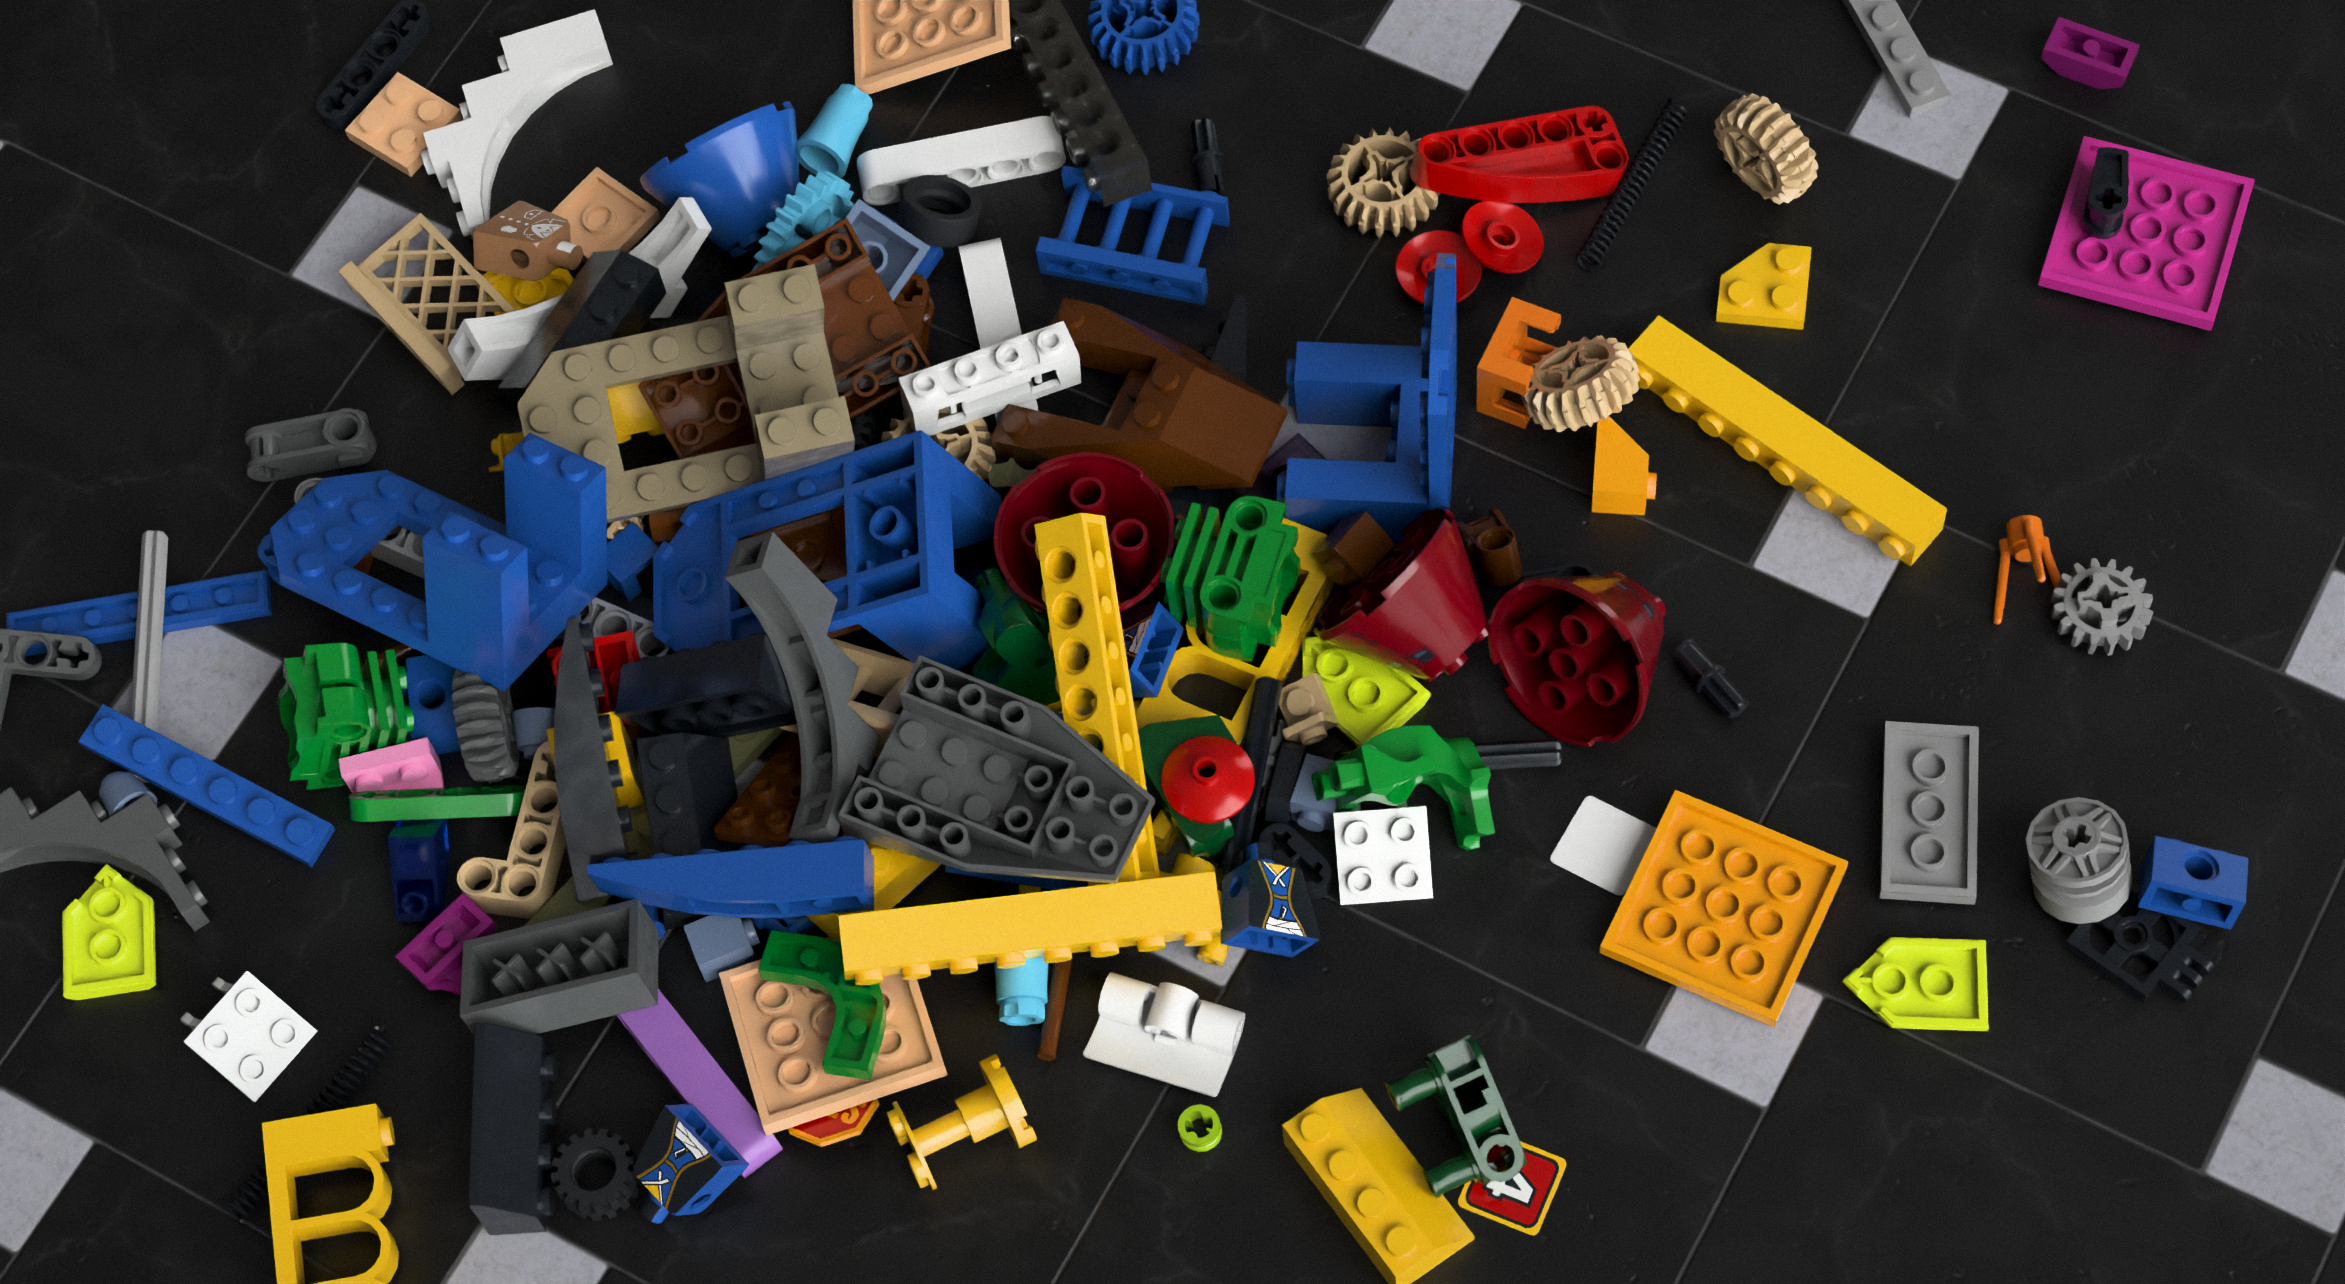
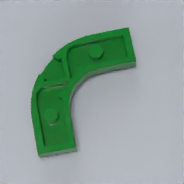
[758,930,886,1080]

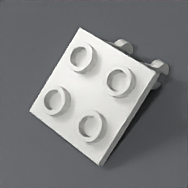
[1333,800,1433,905]
[180,971,317,1102]

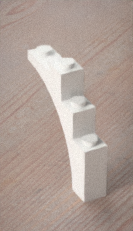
[420,9,613,238]
[447,197,712,381]

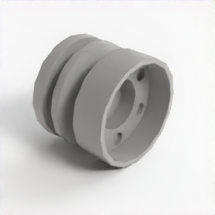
[2026,797,2133,924]

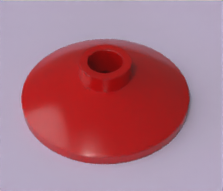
[1461,201,1544,274]
[1396,230,1482,305]
[1161,736,1255,823]

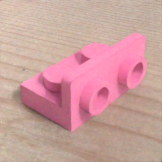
[338,737,445,794]

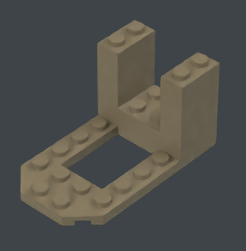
[517,264,855,523]

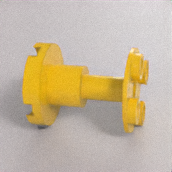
[887,1054,1037,1190]

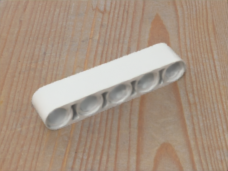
[856,116,1066,206]
[958,238,1039,424]

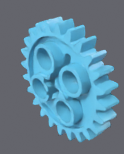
[752,171,854,271]

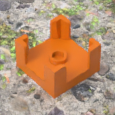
[1477,297,1561,429]

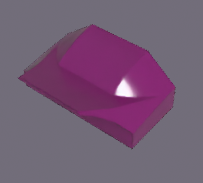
[2041,17,2140,90]
[395,893,497,996]

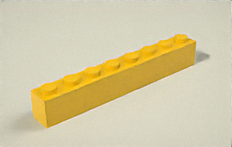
[1628,315,1947,567]
[838,871,1222,985]

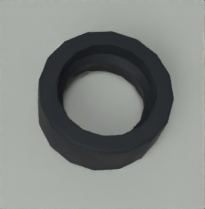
[896,175,982,248]

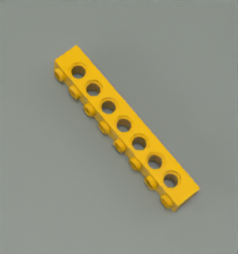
[1034,513,1160,886]

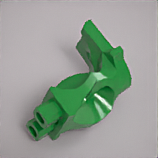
[1311,725,1495,851]

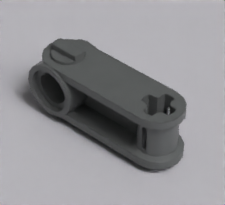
[245,408,377,482]

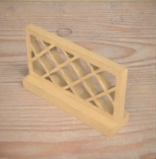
[338,213,516,395]

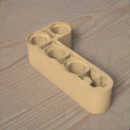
[457,741,566,919]

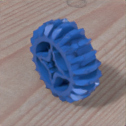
[1087,0,1200,76]

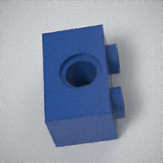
[401,655,461,754]
[2138,835,2249,930]

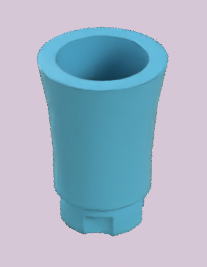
[797,84,873,178]
[994,957,1049,1026]

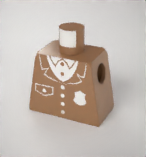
[473,200,583,281]

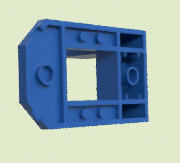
[1277,253,1457,544]
[653,430,1002,670]
[270,433,607,692]

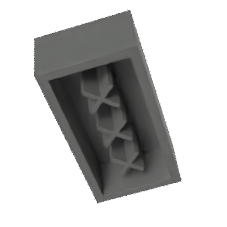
[460,899,659,1037]

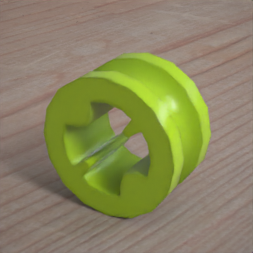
[1178,1104,1222,1152]

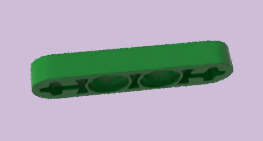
[349,785,526,822]

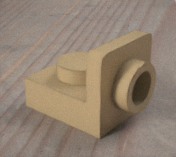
[1279,673,1339,745]

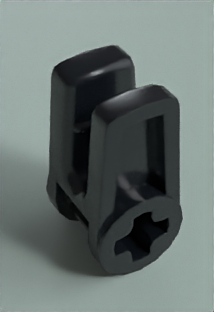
[2082,147,2129,239]

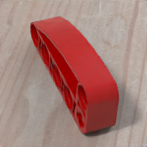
[1409,106,1629,203]

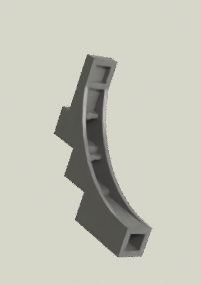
[725,532,880,844]
[0,787,210,932]

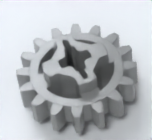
[2051,558,2153,656]

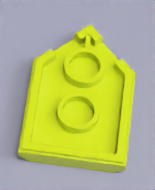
[1302,637,1431,747]
[62,864,156,1001]
[1843,937,1989,1031]

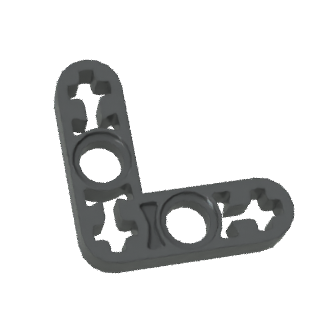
[0,628,102,731]

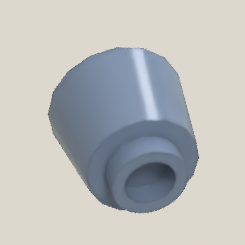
[511,707,555,760]
[99,771,157,818]

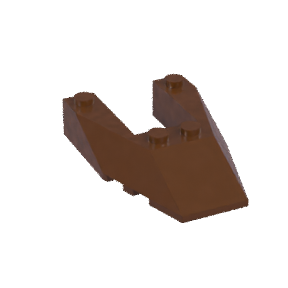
[989,298,1288,492]

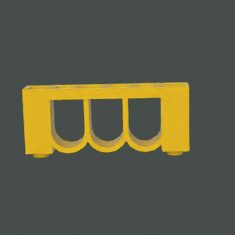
[1134,517,1336,748]
[262,1103,399,1284]

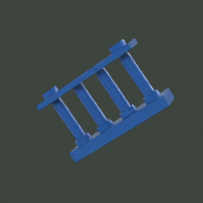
[1035,165,1230,305]

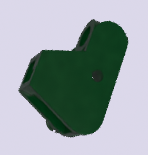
[971,568,1061,706]
[1138,715,1238,864]
[1386,1035,1527,1198]

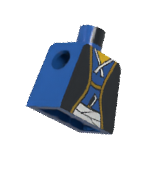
[1084,601,1184,698]
[1221,842,1321,958]
[633,1104,749,1224]

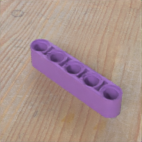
[617,989,783,1179]

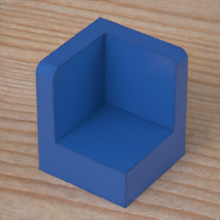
[607,522,659,603]

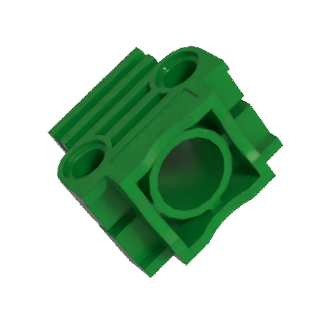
[1161,496,1301,663]
[277,643,414,790]

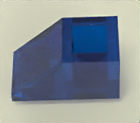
[388,819,450,922]

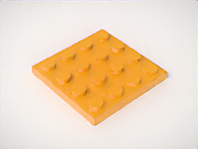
[1599,790,1849,1028]

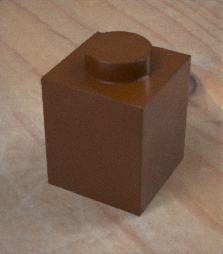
[1312,511,1395,586]

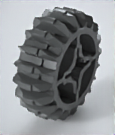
[451,669,520,783]

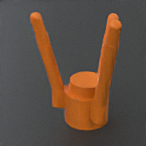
[1993,515,2060,625]

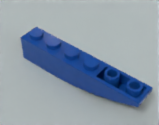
[587,836,874,918]

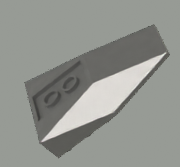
[838,655,1155,884]

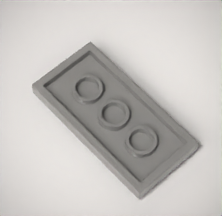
[1879,721,1979,905]

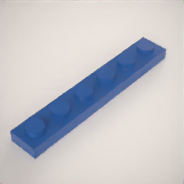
[78,704,336,868]

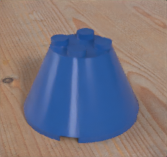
[640,101,800,260]

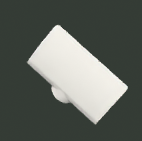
[1083,972,1245,1097]

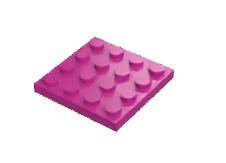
[2038,136,2255,331]

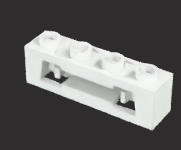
[898,321,1082,436]

